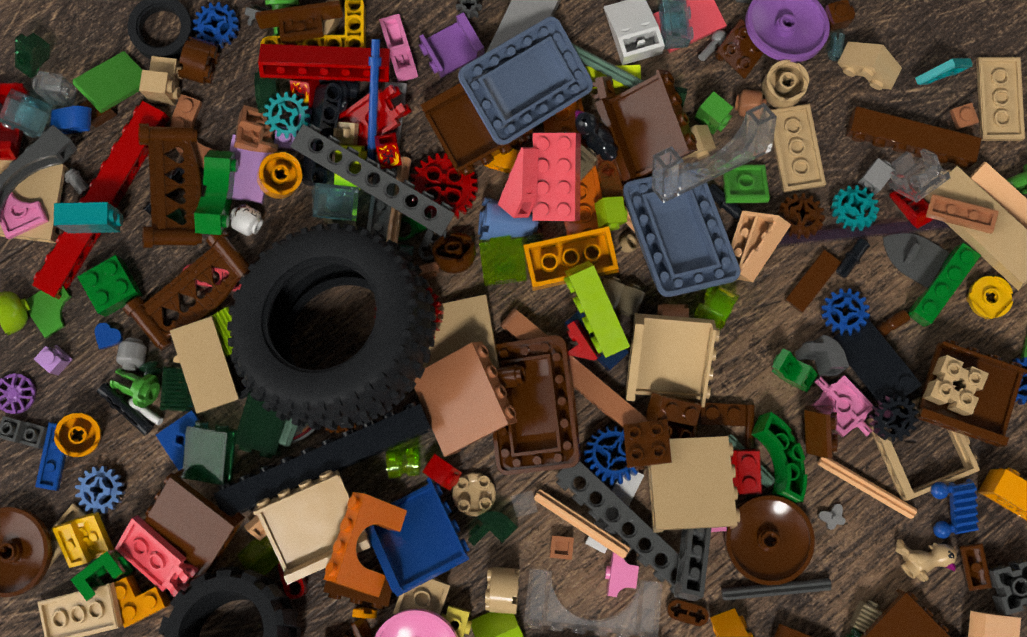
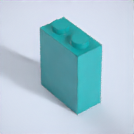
[54,202,123,233]

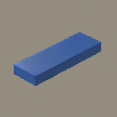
[35,422,66,491]

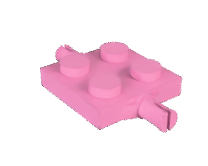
[812,375,874,437]

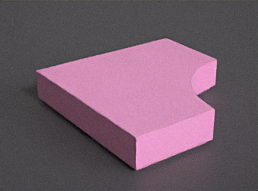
[0,192,49,239]

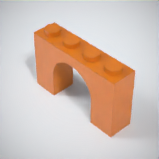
[324,492,407,597]

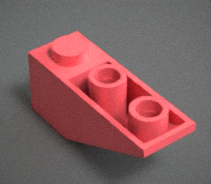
[498,147,539,218]

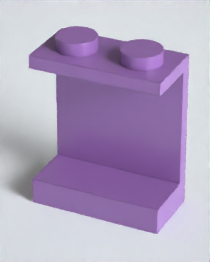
[418,12,485,78]

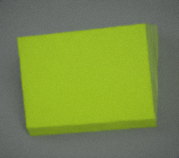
[470,612,524,637]

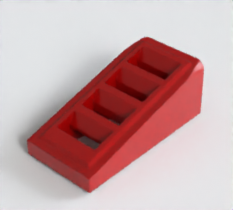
[889,184,933,229]

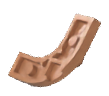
[170,94,214,169]

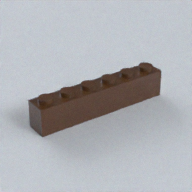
[846,107,982,168]

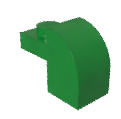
[772,348,818,393]

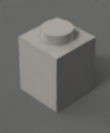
[858,158,895,195]

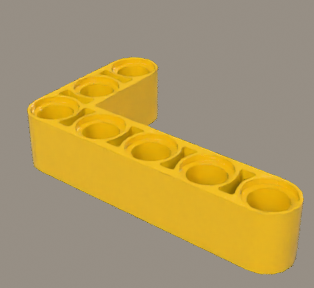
[260,0,366,48]

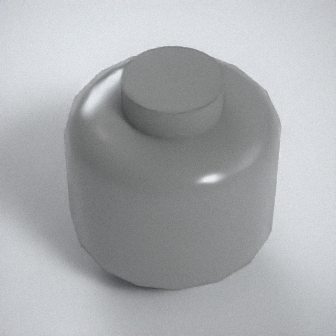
[116,338,147,371]

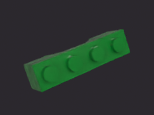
[907,243,981,327]

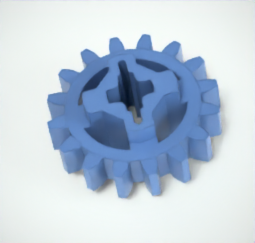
[75,466,125,513]

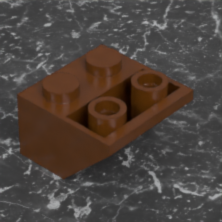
[646,392,702,439]
[804,405,838,459]

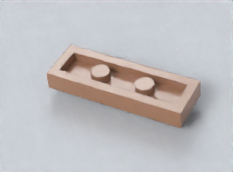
[926,194,999,234]

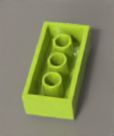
[563,260,630,358]

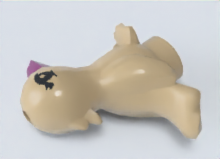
[895,539,957,582]

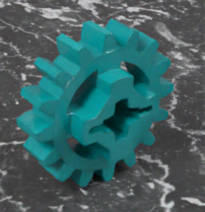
[263,91,311,139]
[831,185,879,231]

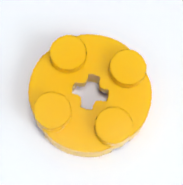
[966,276,1013,320]

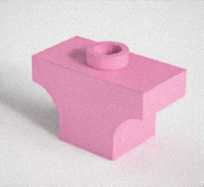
[605,552,639,597]

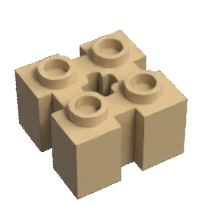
[922,355,989,416]

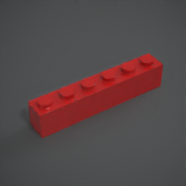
[258,44,390,82]

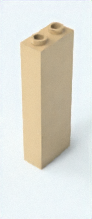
[923,166,1027,291]

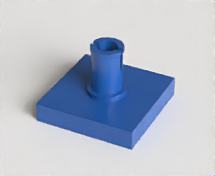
[156,410,217,471]

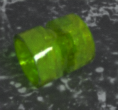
[386,447,420,479]

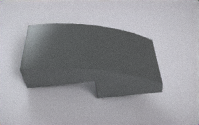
[0,416,48,449]

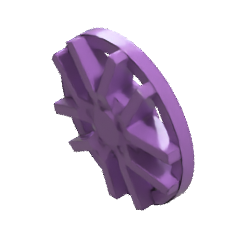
[0,373,36,414]

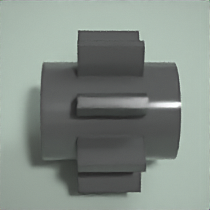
[456,0,482,21]

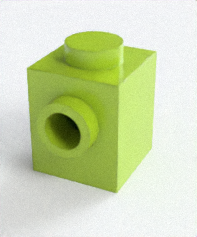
[594,196,627,231]

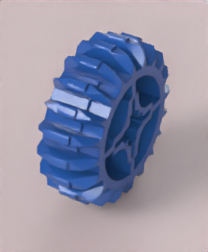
[584,426,638,485]

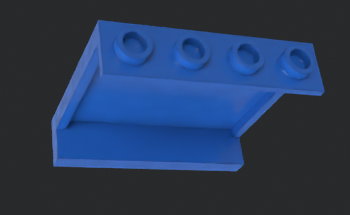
[365,477,470,597]

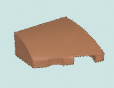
[234,105,278,153]

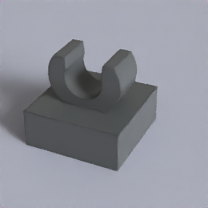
[245,3,272,29]

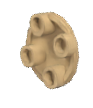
[452,472,496,516]

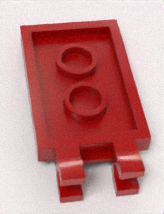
[338,85,412,150]

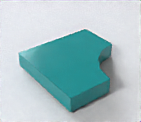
[915,58,973,85]

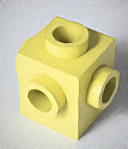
[441,605,472,637]

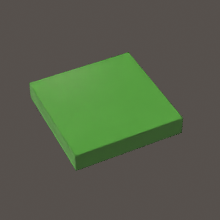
[722,165,770,203]

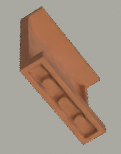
[414,342,518,457]

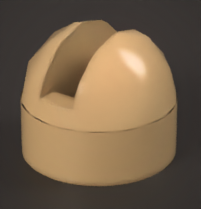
[619,234,638,253]

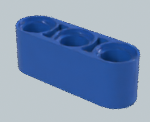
[50,106,92,134]

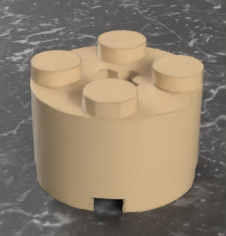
[762,60,809,109]
[485,567,520,614]

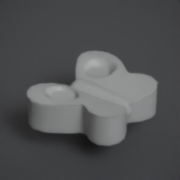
[817,504,845,530]

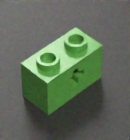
[694,91,734,135]

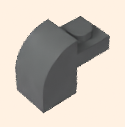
[795,335,849,376]

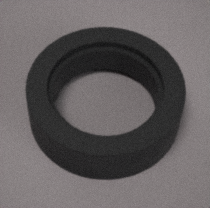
[127,0,195,60]

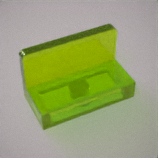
[238,535,279,575]

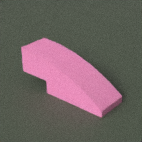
[379,14,418,83]

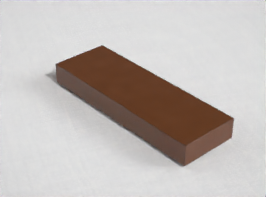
[785,249,842,313]

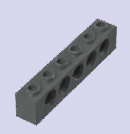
[674,528,712,601]

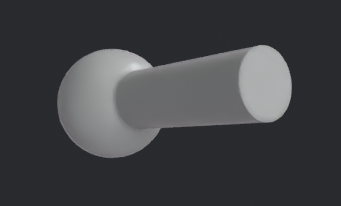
[698,30,728,61]

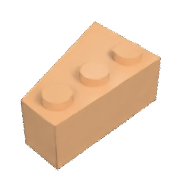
[731,211,791,282]

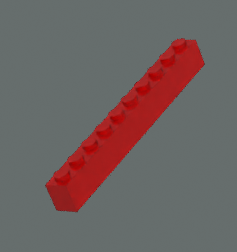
[32,101,170,299]

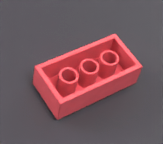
[532,133,581,221]

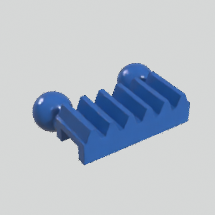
[931,479,979,539]

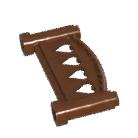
[138,123,202,248]
[123,230,250,351]

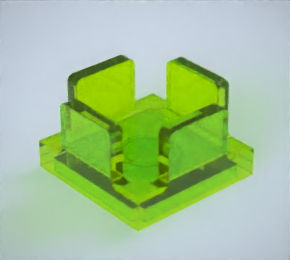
[479,236,527,286]

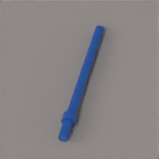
[367,39,382,161]

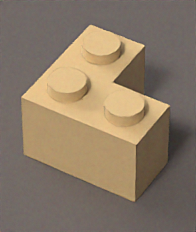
[837,42,902,90]
[139,56,183,106]

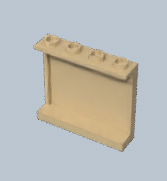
[0,156,70,243]
[625,313,720,407]
[648,436,740,533]
[253,470,371,585]

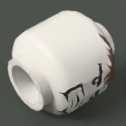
[229,204,263,236]

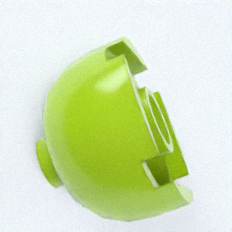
[0,291,31,336]

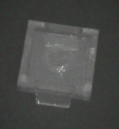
[888,149,951,203]

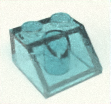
[658,0,694,50]
[0,89,53,138]

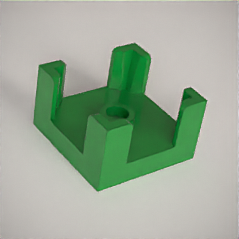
[71,550,136,601]

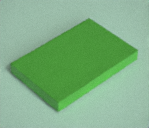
[72,51,142,113]

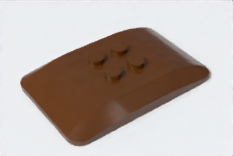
[493,335,580,475]

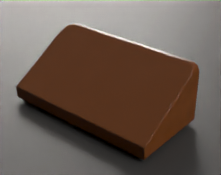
[958,543,992,591]

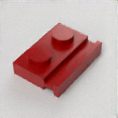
[730,449,763,494]

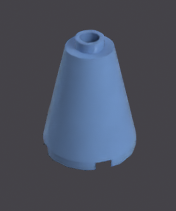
[478,197,538,240]

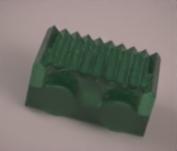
[160,366,194,412]

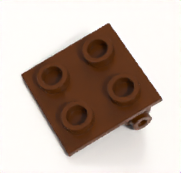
[715,19,764,79]
[623,419,672,470]

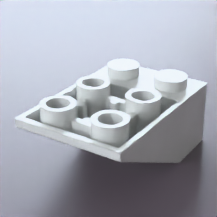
[604,0,665,65]

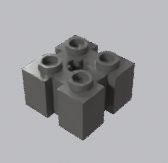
[988,558,1027,615]

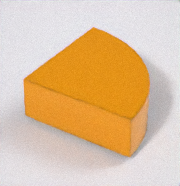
[352,606,378,619]

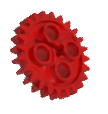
[410,153,478,219]

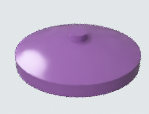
[745,0,830,62]

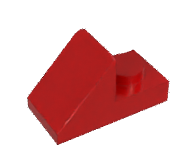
[567,319,601,361]

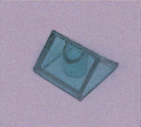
[311,183,359,221]

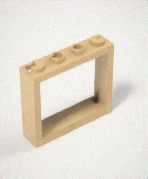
[866,397,980,501]

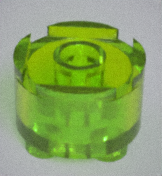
[694,285,740,332]

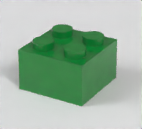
[77,255,143,317]

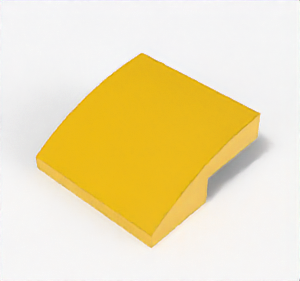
[52,512,114,568]

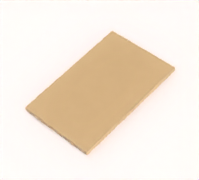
[423,294,499,368]

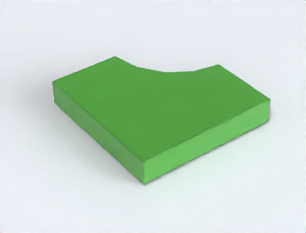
[26,286,71,338]

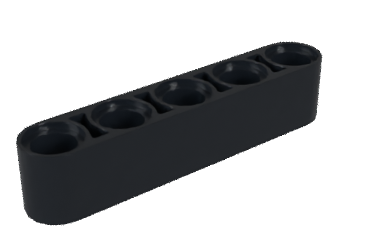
[302,83,342,186]

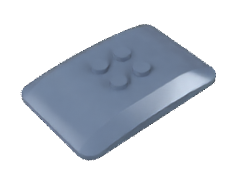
[458,17,593,145]
[623,168,740,297]

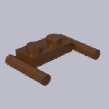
[693,403,755,449]

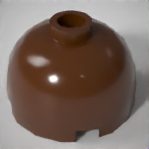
[432,233,476,274]

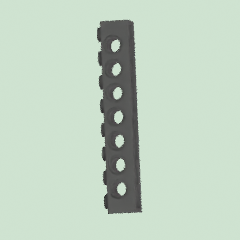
[290,124,455,236]
[555,461,679,594]

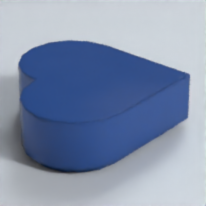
[94,323,123,350]

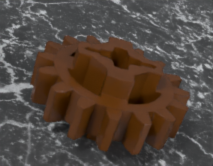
[777,193,825,239]

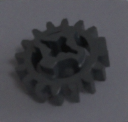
[869,393,919,442]

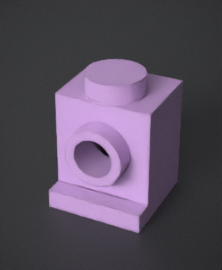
[34,345,73,376]

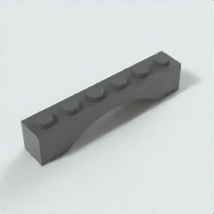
[0,125,77,215]

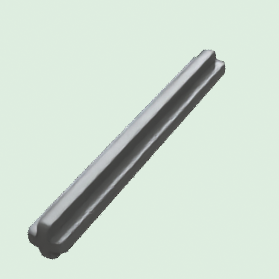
[721,578,832,600]

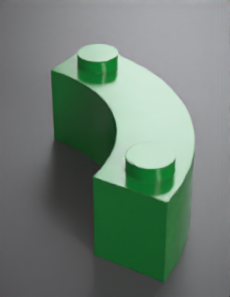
[194,150,239,235]
[751,412,807,503]

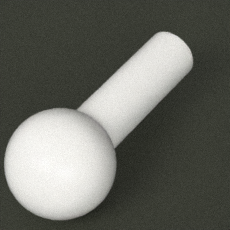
[128,397,163,426]

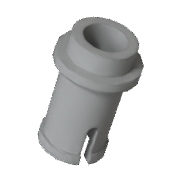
[64,168,89,197]

